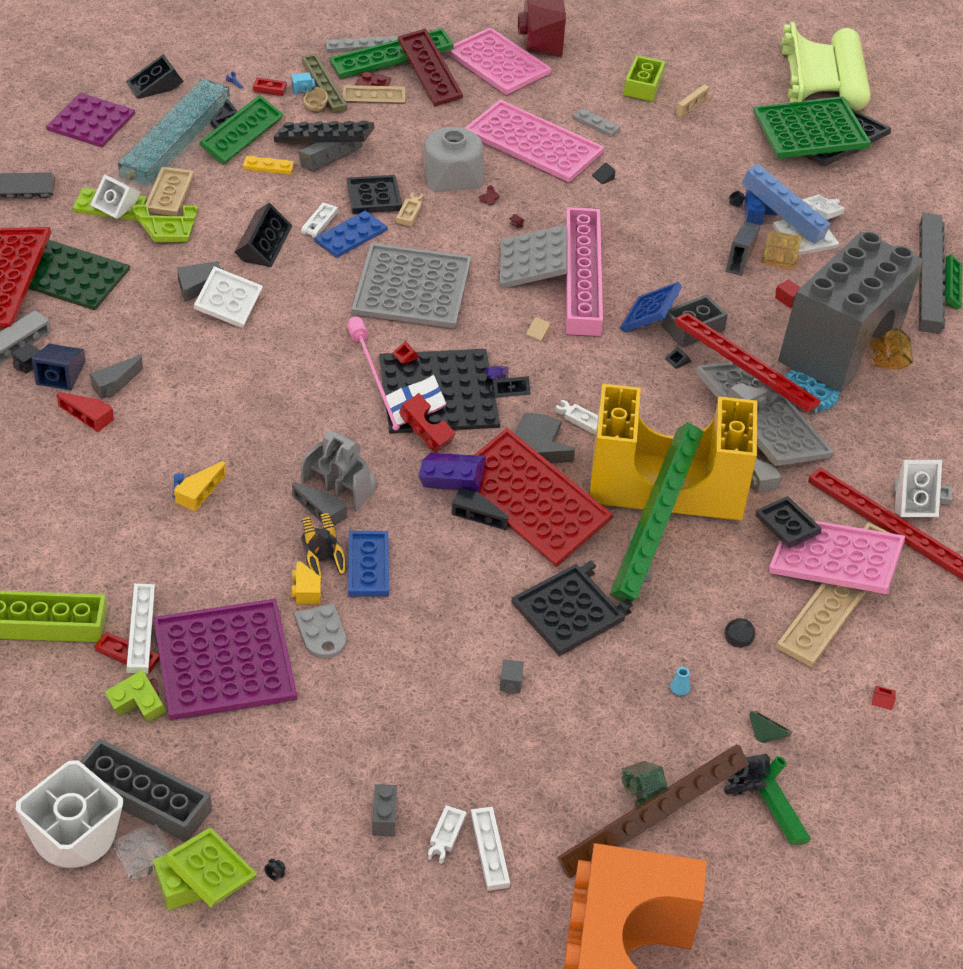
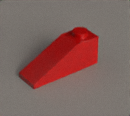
[57,392,114,432]

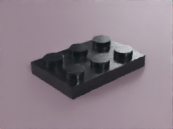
[756,496,822,548]

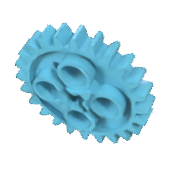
[785,370,840,413]

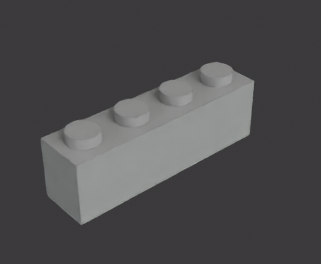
[0,310,51,364]

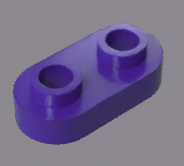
[485,366,509,379]

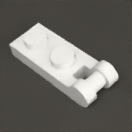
[301,202,338,239]

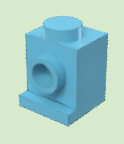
[291,72,315,95]

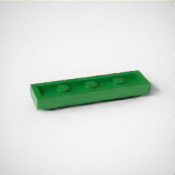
[945,254,962,309]

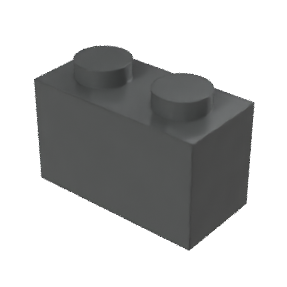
[372,784,397,837]

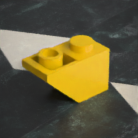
[292,562,321,604]

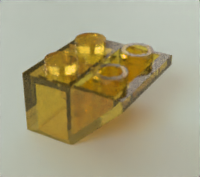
[869,327,913,369]

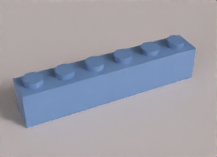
[742,163,831,245]

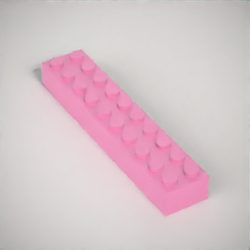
[565,207,603,336]

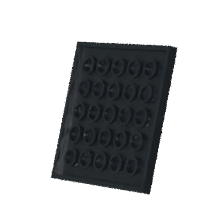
[379,349,500,434]

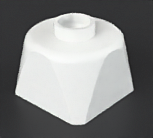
[16,760,123,868]

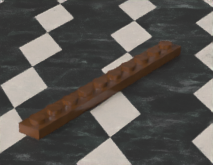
[557,744,749,878]

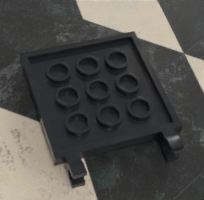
[511,561,633,656]

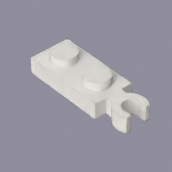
[555,400,598,435]
[428,805,467,864]

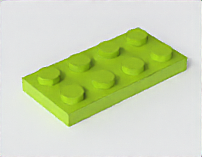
[72,188,147,221]

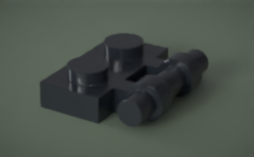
[724,754,770,796]

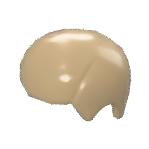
[303,87,328,112]

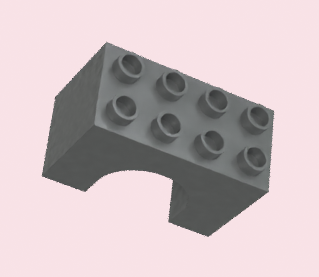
[778,231,924,392]

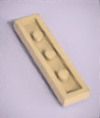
[343,85,405,103]

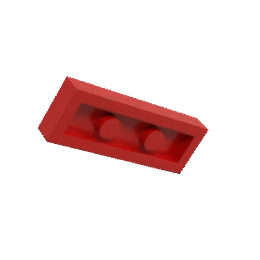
[95,631,160,675]

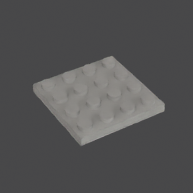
[500,225,568,288]

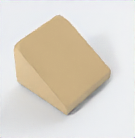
[526,317,551,342]

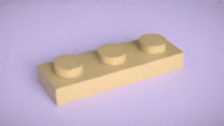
[676,84,709,118]

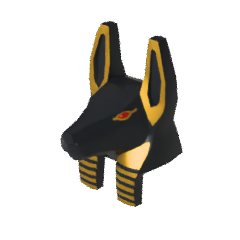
[301,513,345,579]

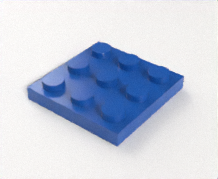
[620,282,682,332]

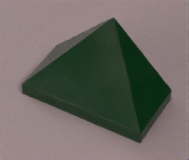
[749,711,792,743]

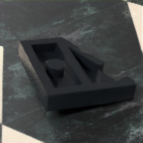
[210,99,238,129]

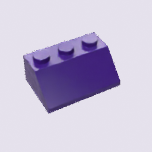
[418,453,486,491]

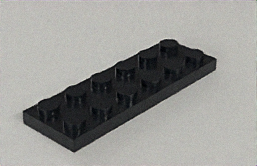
[273,121,375,142]

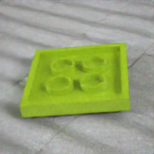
[163,828,257,908]

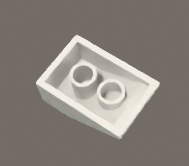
[895,460,942,517]

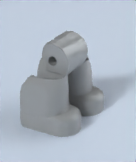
[301,430,376,511]

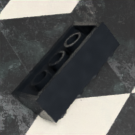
[234,202,293,267]

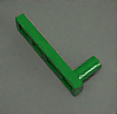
[759,756,811,845]

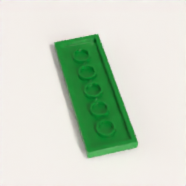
[199,95,284,165]

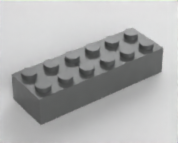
[80,739,212,842]

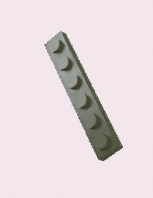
[302,54,347,113]

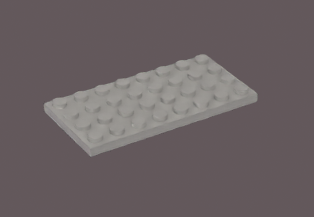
[695,362,834,466]

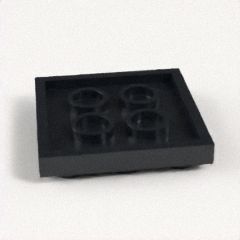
[347,175,402,214]

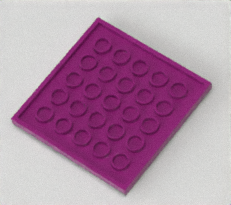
[153,598,297,720]

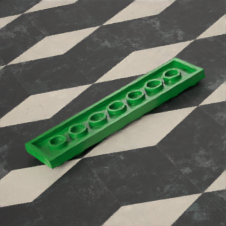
[329,28,454,79]

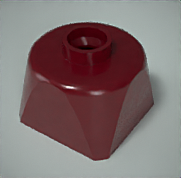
[518,0,566,58]

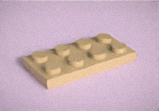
[145,167,194,216]

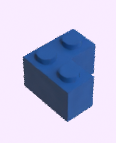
[744,189,778,225]

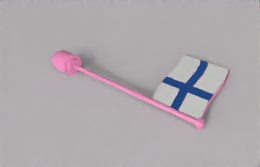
[347,316,446,430]

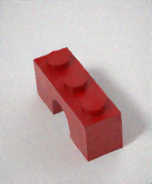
[399,393,456,452]

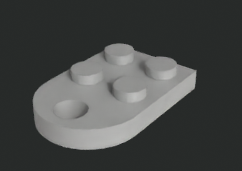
[294,603,346,658]

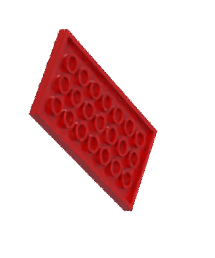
[0,227,51,329]
[474,428,613,567]

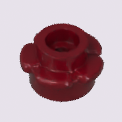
[509,214,525,228]

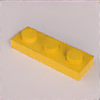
[243,156,294,175]

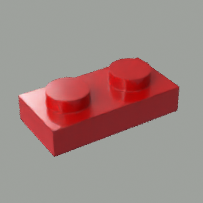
[253,77,287,96]

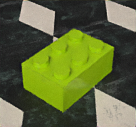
[623,55,666,102]

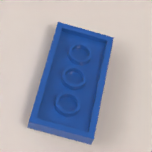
[315,210,388,258]
[348,531,389,596]

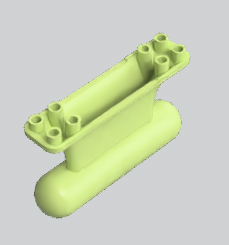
[780,22,871,111]

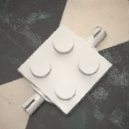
[803,194,845,220]

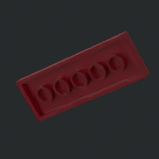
[398,28,463,107]

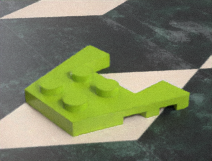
[131,205,198,243]

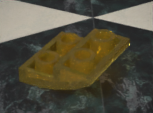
[762,231,802,268]

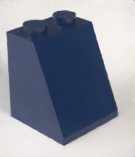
[32,343,86,391]

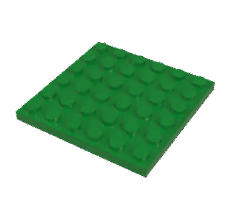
[753,96,871,159]

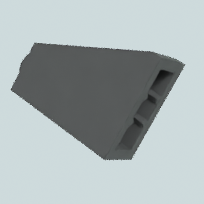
[177,261,224,302]

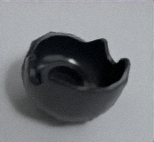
[724,618,756,648]

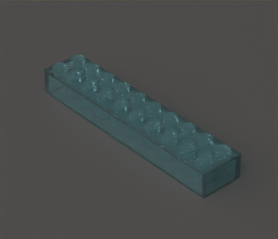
[118,78,230,187]

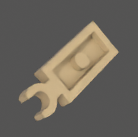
[396,192,423,227]

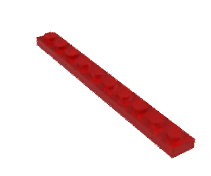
[674,313,821,412]
[808,467,963,580]

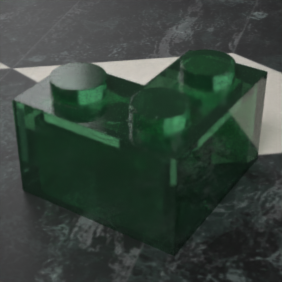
[621,761,667,807]

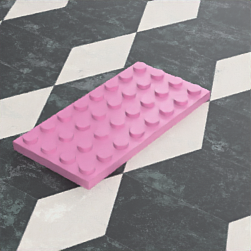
[465,100,604,182]

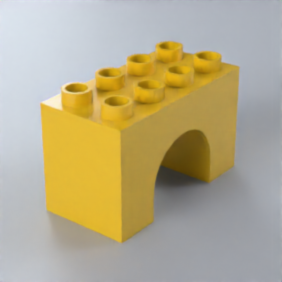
[589,384,757,521]

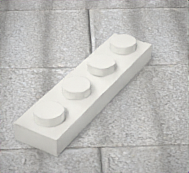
[470,807,510,891]

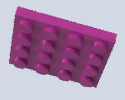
[46,93,135,148]

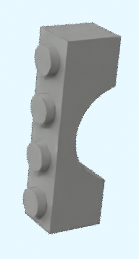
[727,369,783,407]
[750,458,781,493]

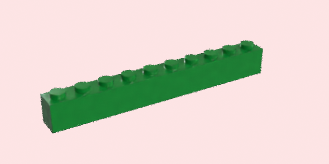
[609,422,704,602]

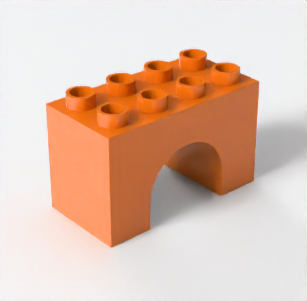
[563,843,707,969]

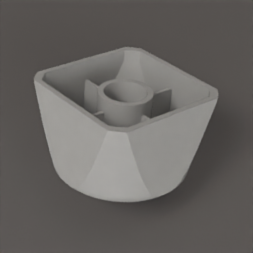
[421,127,484,192]

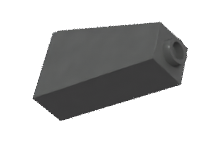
[726,221,761,276]

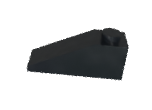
[452,487,509,531]

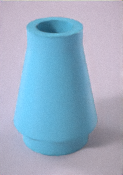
[670,667,691,695]

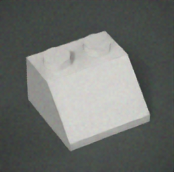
[90,174,140,219]

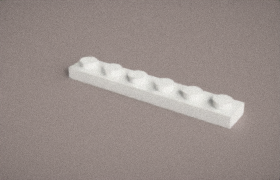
[127,583,155,674]

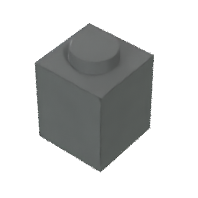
[500,659,524,694]

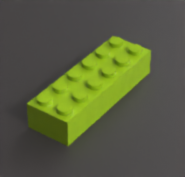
[0,591,108,642]

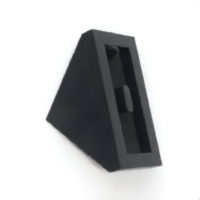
[492,376,530,397]

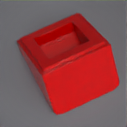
[392,341,420,364]
[871,686,896,710]

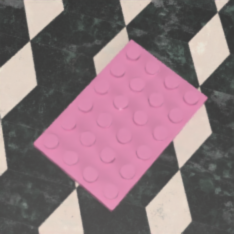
[446,27,551,95]
[769,521,905,594]

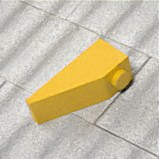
[174,461,226,511]

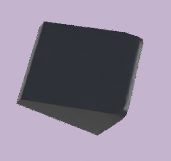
[592,163,616,184]
[665,346,692,369]

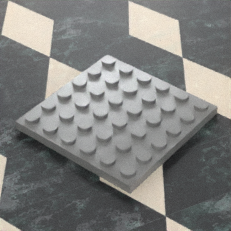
[351,243,472,329]

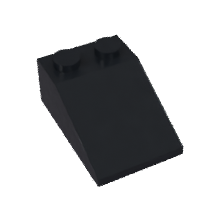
[126,54,184,99]

